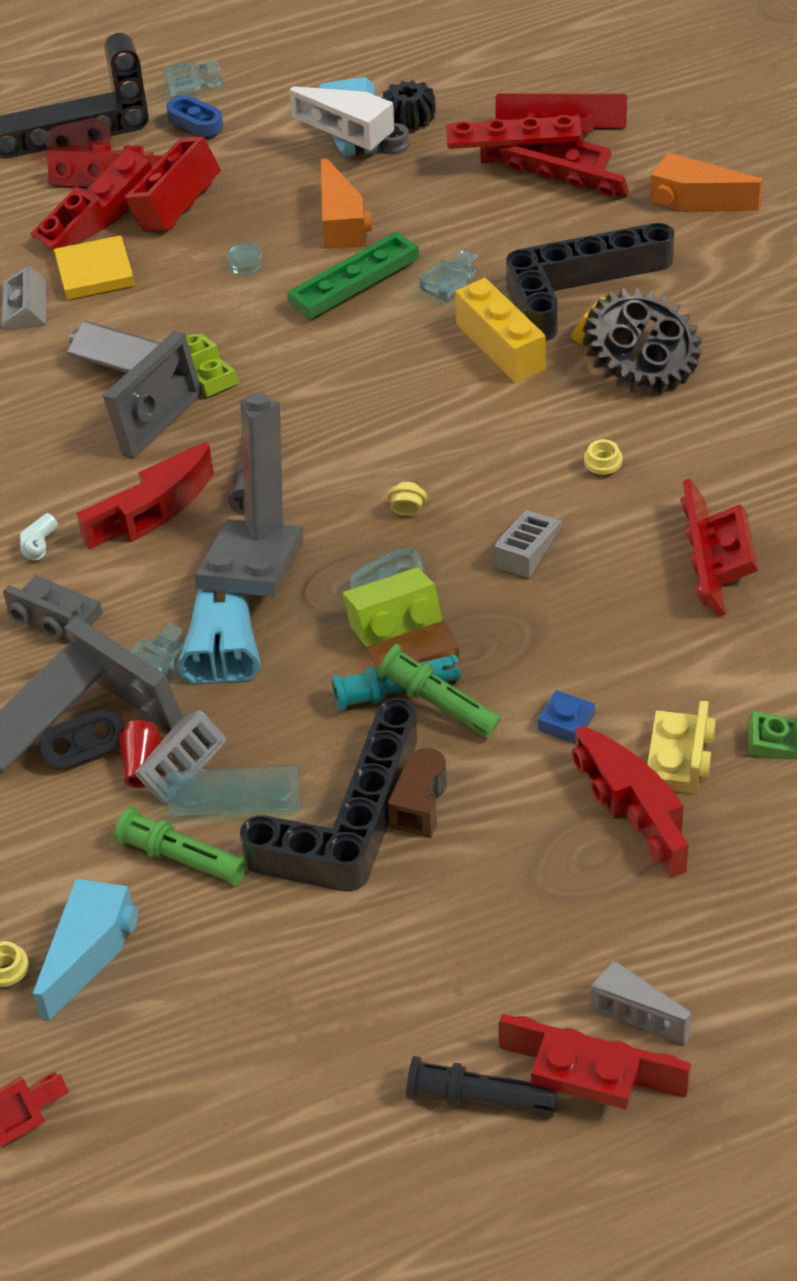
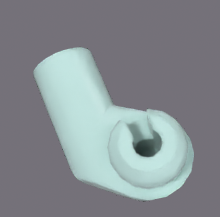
[19,513,58,561]

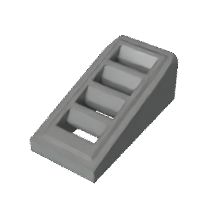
[492,510,562,579]
[134,710,227,804]
[591,961,691,1046]

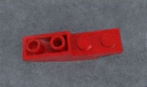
[30,148,152,251]
[76,441,214,550]
[571,726,689,878]

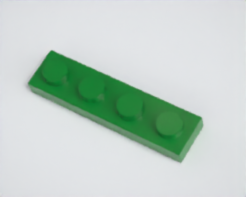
[287,231,419,319]

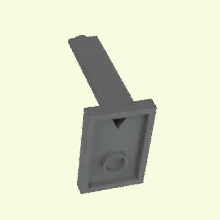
[67,321,203,458]
[195,394,303,597]
[0,616,183,772]

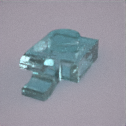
[163,60,223,96]
[419,249,478,303]
[130,622,184,677]

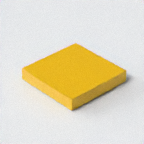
[54,235,135,300]

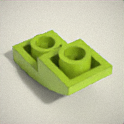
[186,333,239,397]

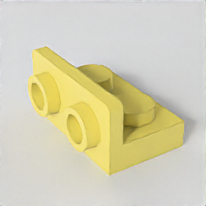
[648,700,716,794]

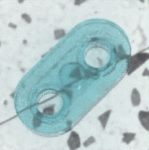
[350,549,424,590]

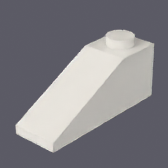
[290,86,394,151]

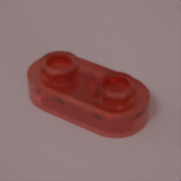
[45,117,111,152]

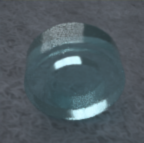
[227,243,263,274]

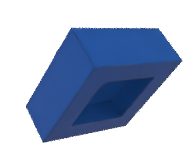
[538,690,595,744]

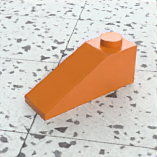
[650,152,763,212]
[321,158,372,249]

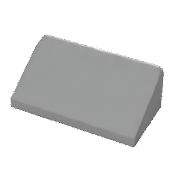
[2,265,46,330]

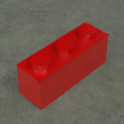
[124,137,221,232]

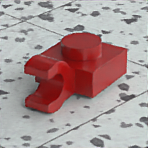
[0,1071,69,1147]

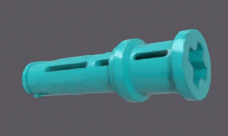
[331,654,461,712]

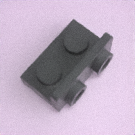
[3,575,103,642]

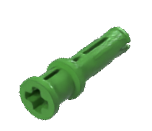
[376,643,502,740]
[114,807,247,886]

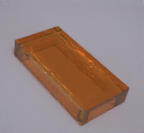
[367,619,459,668]

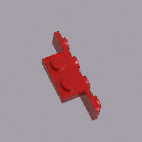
[495,93,627,138]
[446,115,582,163]
[499,140,629,197]
[47,144,164,186]
[680,478,758,617]
[498,1014,691,1110]

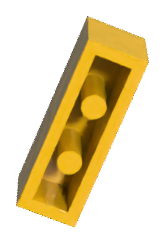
[455,278,546,383]

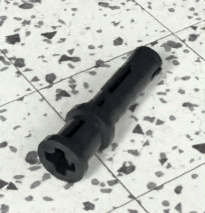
[406,1056,558,1117]

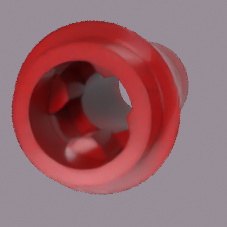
[119,720,162,788]

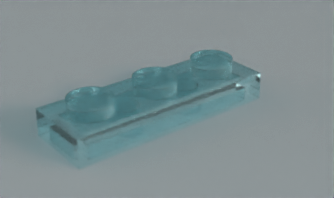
[166,764,301,816]

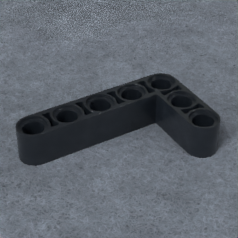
[0,33,149,158]
[506,223,675,341]
[240,698,418,892]

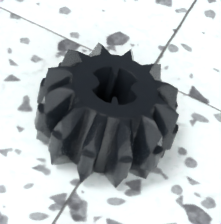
[383,80,436,131]

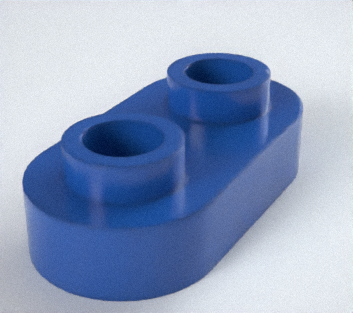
[166,96,223,138]

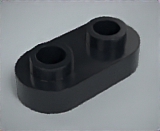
[39,709,124,768]

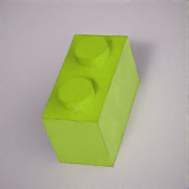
[342,567,442,647]

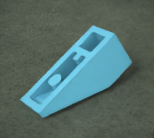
[33,879,138,1021]

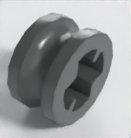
[380,123,409,154]

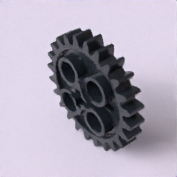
[582,288,702,395]

